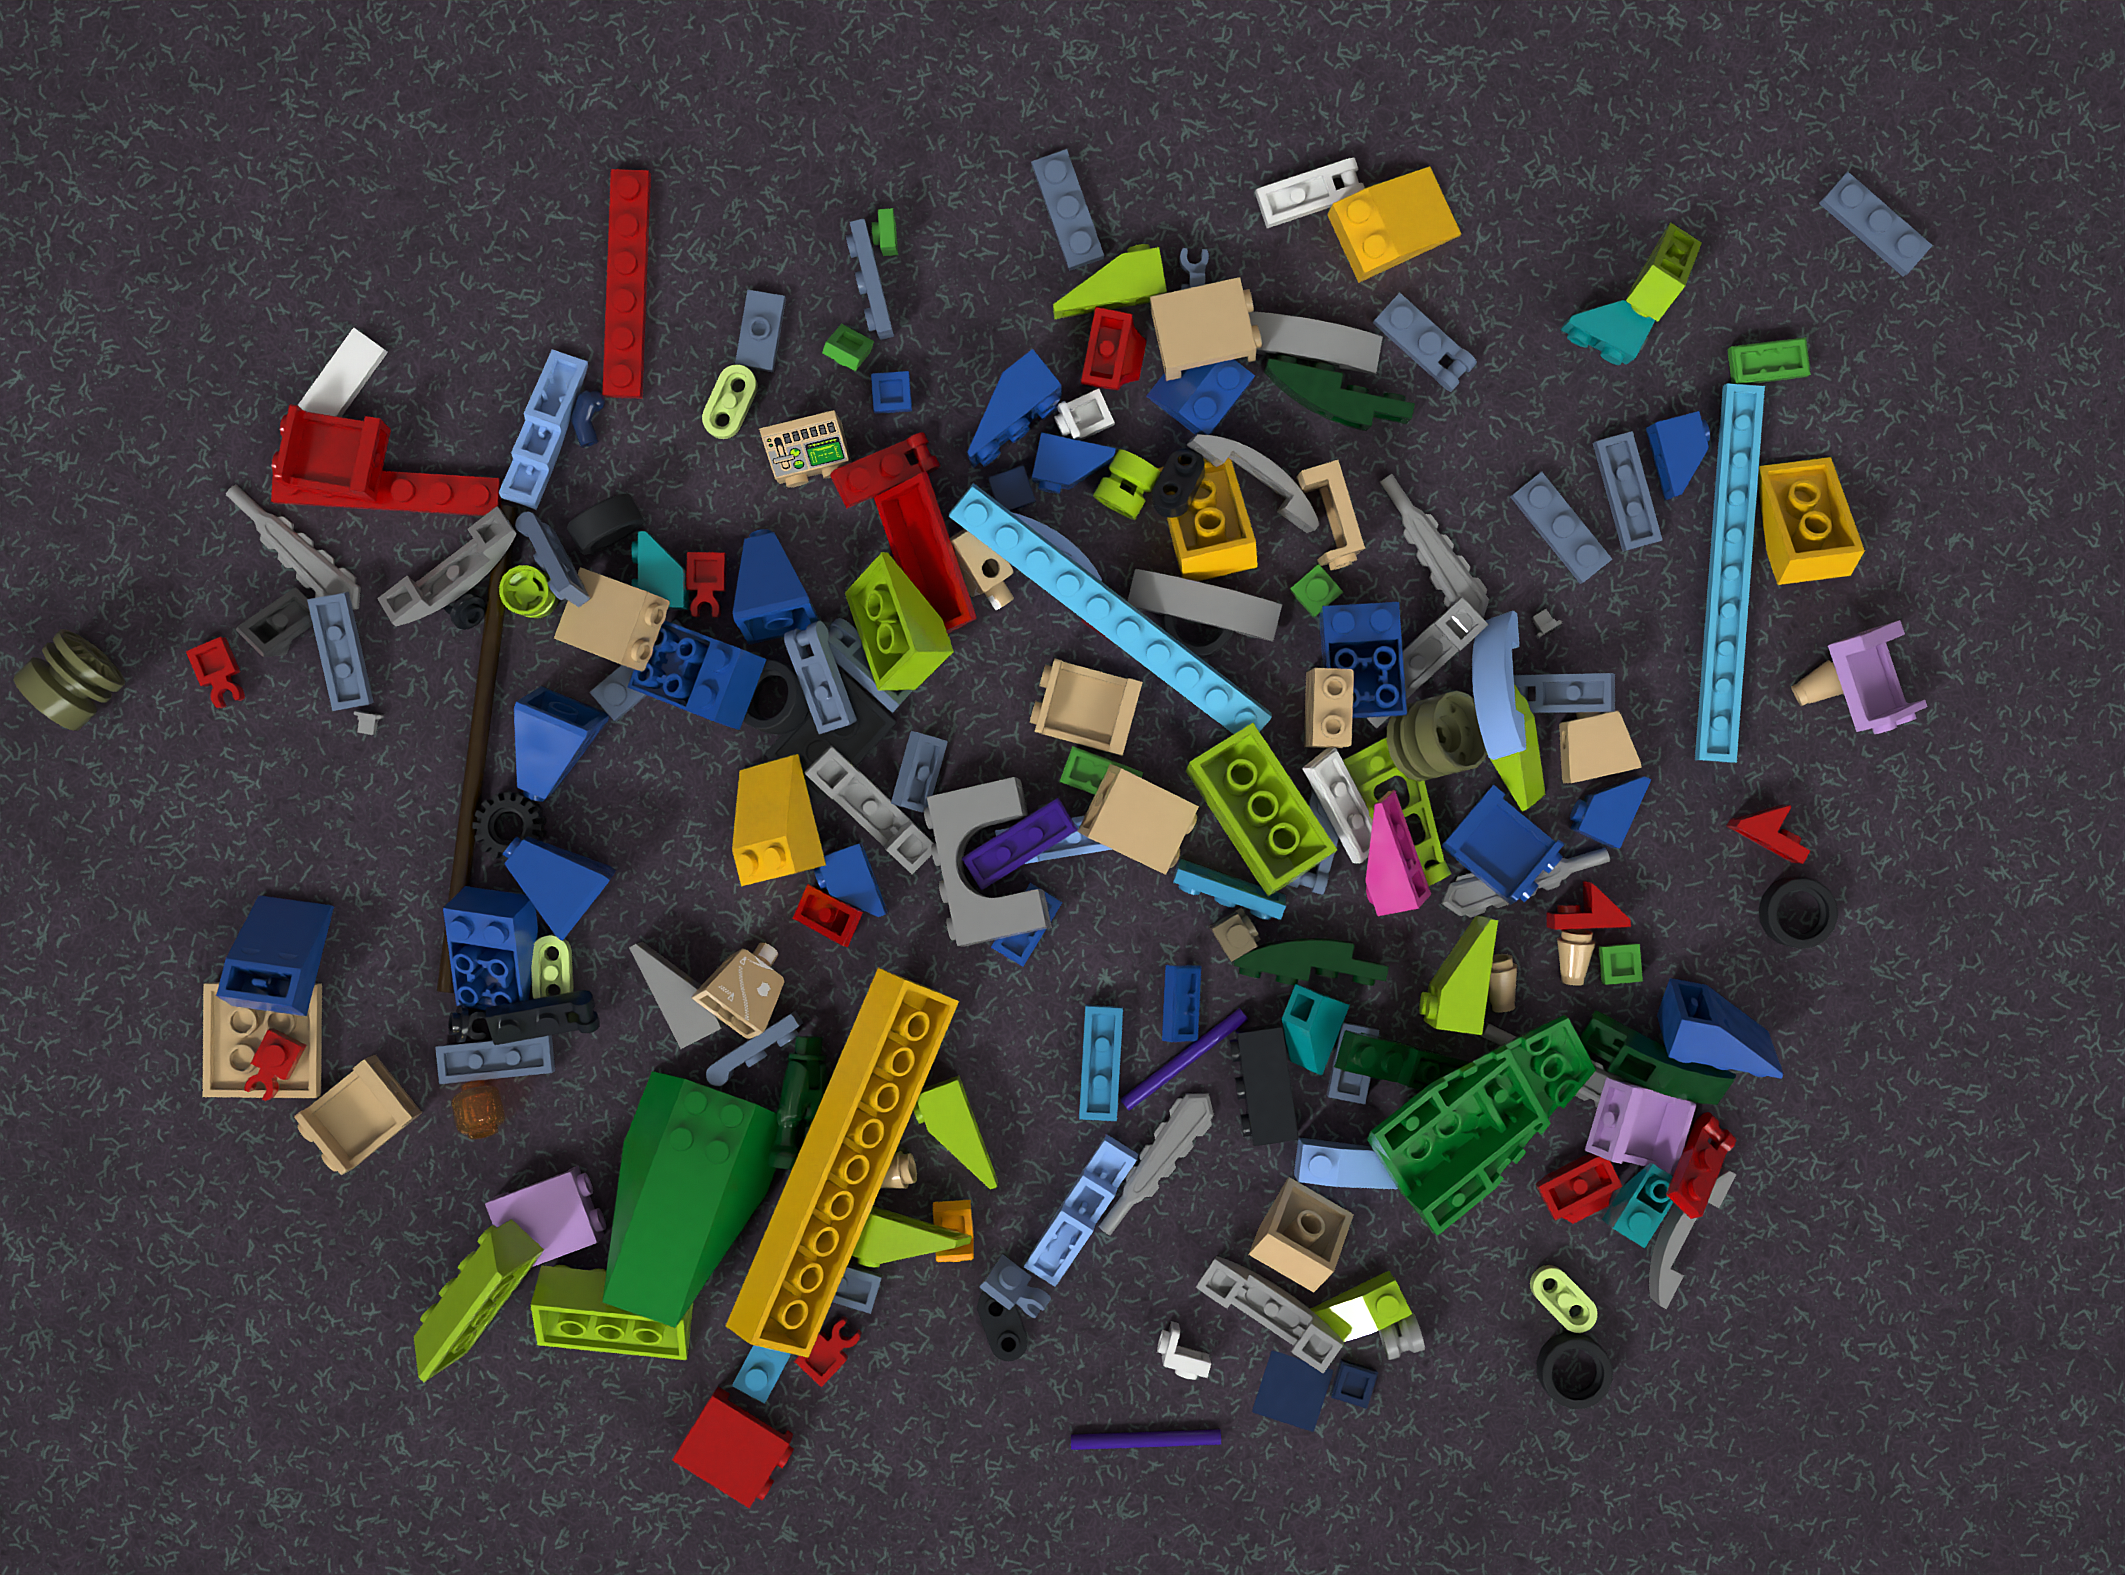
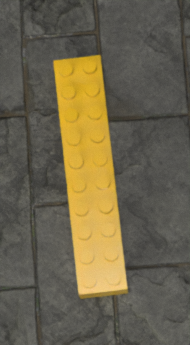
[726,968,959,1358]

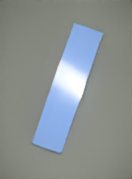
[499,349,588,510]
[1024,1134,1138,1287]

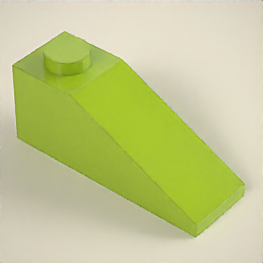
[1626,222,1702,321]
[1053,244,1167,319]
[1487,684,1546,812]
[913,1075,998,1189]
[852,1206,972,1267]
[1310,1271,1412,1342]

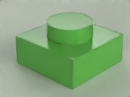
[872,208,898,256]
[822,324,874,371]
[1289,564,1343,618]
[1599,943,1643,985]

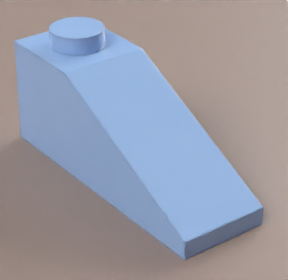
[1294,1137,1397,1189]

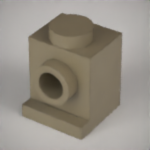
[1209,907,1261,962]

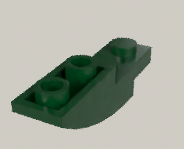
[1264,355,1415,432]
[1231,938,1389,986]
[1579,1010,1736,1105]
[1334,1030,1470,1090]

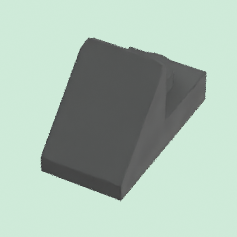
[236,587,313,657]

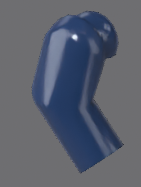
[571,390,605,448]

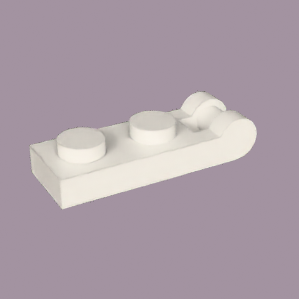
[1255,158,1365,228]

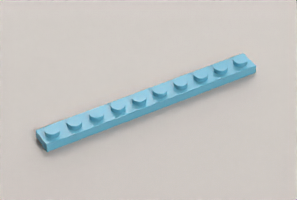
[1695,383,1765,763]
[949,483,1272,734]

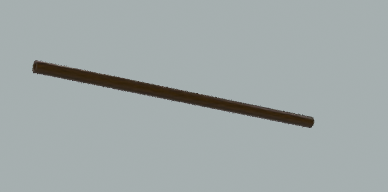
[436,505,518,993]

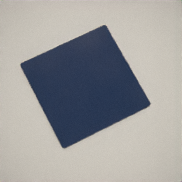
[1252,1350,1333,1432]

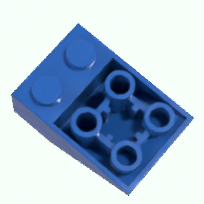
[967,349,1062,468]
[1319,602,1407,718]
[627,621,767,730]
[443,886,538,1010]
[216,895,334,1016]
[1657,978,1783,1079]

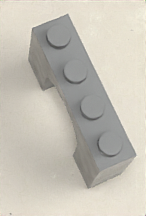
[924,777,1052,947]

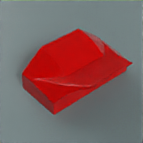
[1081,307,1147,391]
[1535,1153,1623,1224]

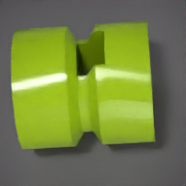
[1093,449,1161,520]
[499,565,560,618]

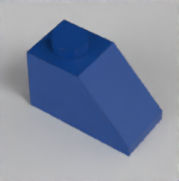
[1646,411,1710,501]
[1032,432,1116,494]
[1570,776,1651,849]
[814,843,888,917]

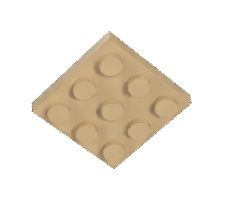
[203,982,322,1098]

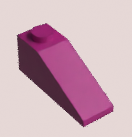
[1365,790,1431,916]

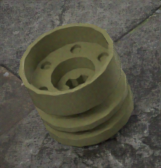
[13,629,125,731]
[1387,691,1487,782]

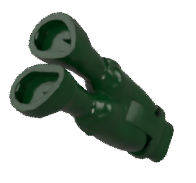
[768,1036,828,1169]

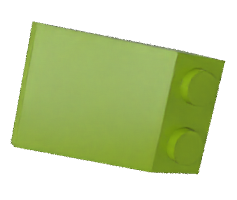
[845,552,954,691]
[1419,915,1498,1035]

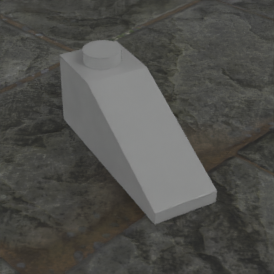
[629,941,727,1049]

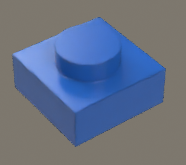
[871,371,912,414]

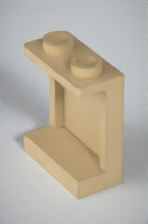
[1150,277,1262,381]
[1294,460,1365,571]
[554,567,670,672]
[1030,658,1143,756]
[1304,668,1354,748]
[1077,764,1199,875]
[294,1055,422,1175]

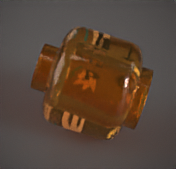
[451,1080,506,1140]

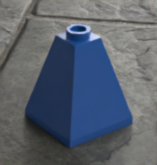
[733,529,820,645]
[514,686,610,802]
[502,836,616,941]

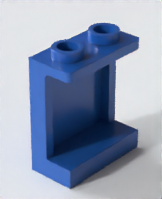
[1441,785,1564,905]

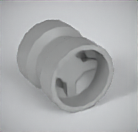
[1379,1313,1425,1360]

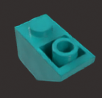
[1560,300,1655,365]
[632,531,689,610]
[1282,984,1350,1075]
[1602,1163,1673,1248]

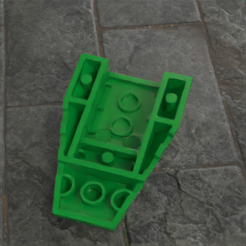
[1367,1015,1596,1236]
[602,1071,779,1328]

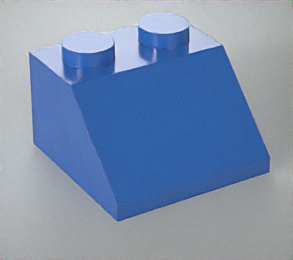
[1146,359,1255,435]

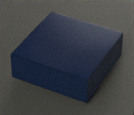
[988,466,1036,511]
[1330,1359,1378,1409]

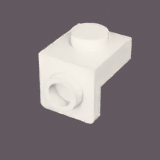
[1054,389,1115,441]
[1157,1321,1211,1380]

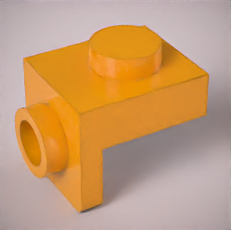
[933,1200,974,1262]

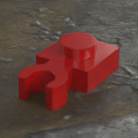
[686,552,727,618]
[186,637,245,708]
[244,1028,307,1101]
[794,1316,862,1387]

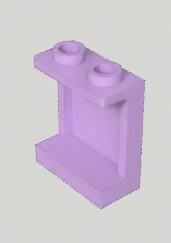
[1828,620,1928,734]
[1585,1077,1696,1175]
[485,1166,606,1267]

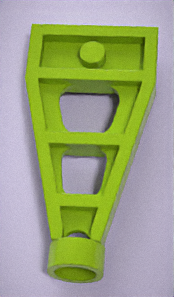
[1343,737,1451,886]

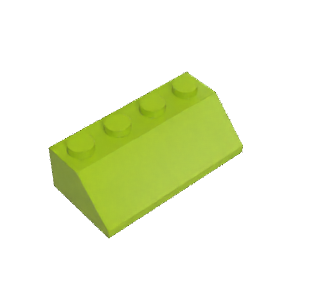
[1186,723,1337,897]
[414,1219,544,1382]
[530,1265,693,1360]

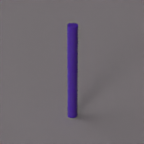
[1120,1008,1248,1111]
[1071,1429,1221,1450]

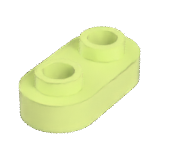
[702,365,758,439]
[531,934,573,999]
[1530,1265,1597,1333]

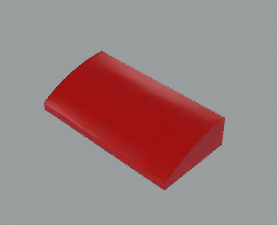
[874,472,977,634]

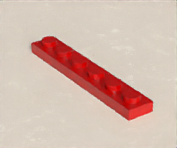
[602,169,651,399]
[271,471,503,516]

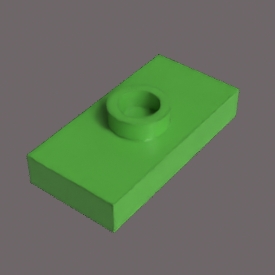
[1727,337,1811,385]
[1059,746,1143,795]

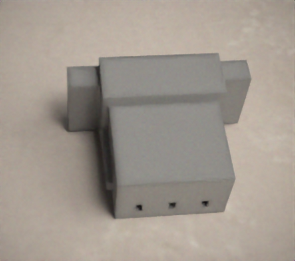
[1531,609,1562,639]
[354,710,384,735]

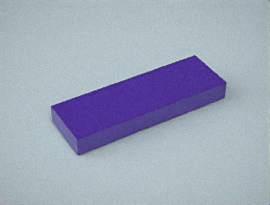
[962,798,1079,890]

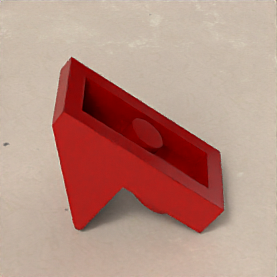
[1726,805,1810,864]
[1546,881,1631,930]
[792,884,863,947]

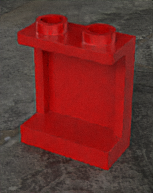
[272,404,391,502]
[672,1386,794,1508]

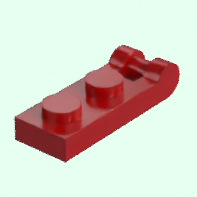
[830,432,941,509]
[1666,1112,1736,1219]

